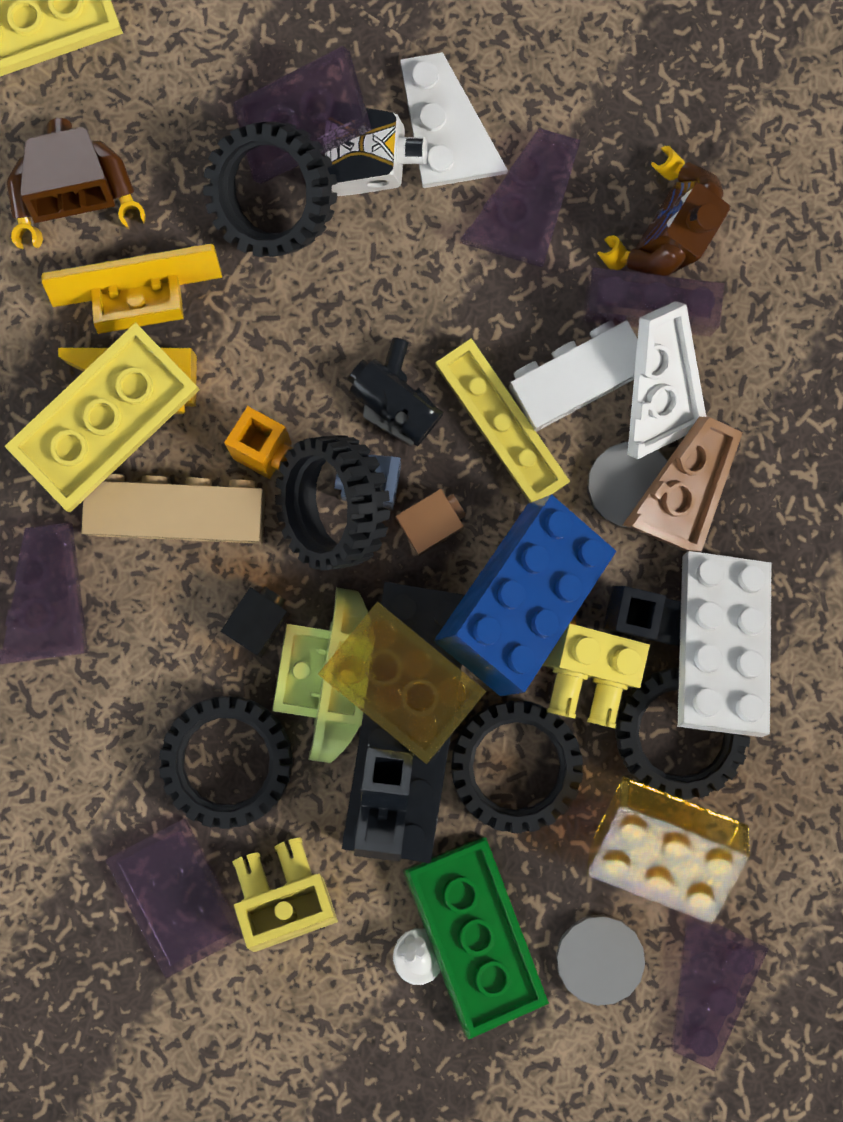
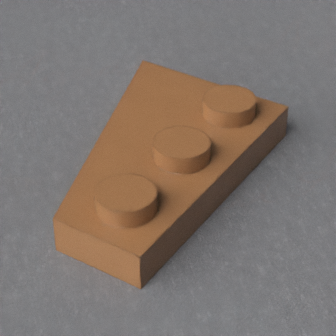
[623,416,743,552]

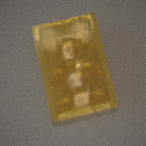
[318,602,486,764]
[587,776,750,924]

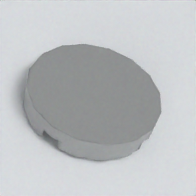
[587,442,667,528]
[556,914,645,1006]

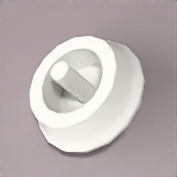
[393,928,440,985]

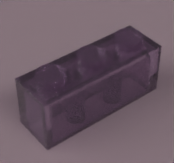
[582,267,725,337]

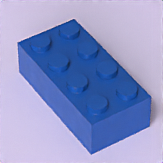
[434,494,616,696]

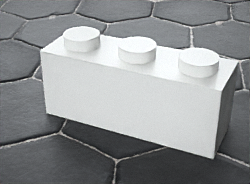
[508,320,638,432]

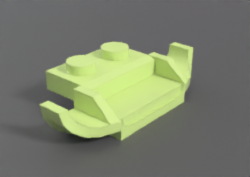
[272,587,375,763]

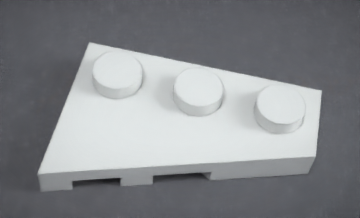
[400,52,508,188]
[627,301,706,459]

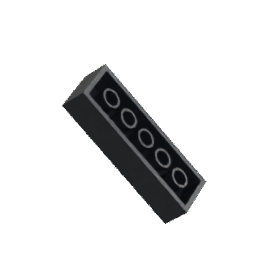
[342,582,465,863]

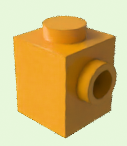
[224,406,293,479]

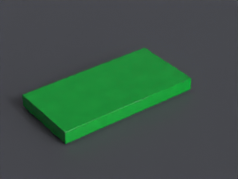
[403,836,549,1039]

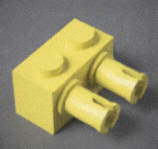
[542,623,650,729]
[232,837,338,952]

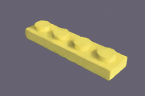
[435,338,570,503]

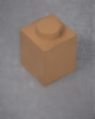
[396,489,466,556]

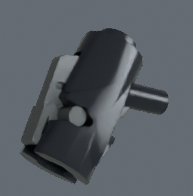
[347,338,443,447]

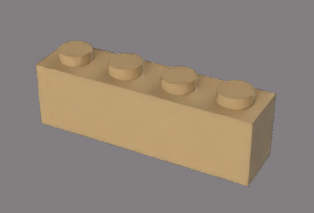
[81,474,266,544]

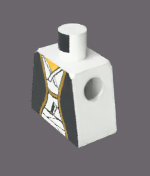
[325,102,427,196]

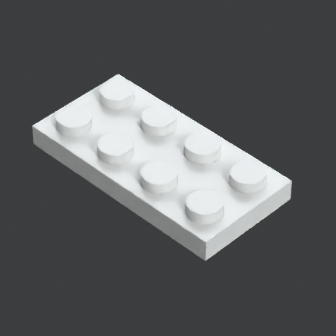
[677,551,772,737]

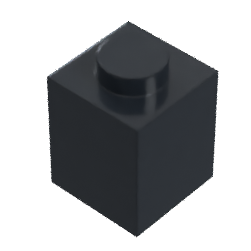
[220,586,290,658]

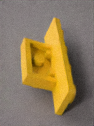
[41,244,222,334]

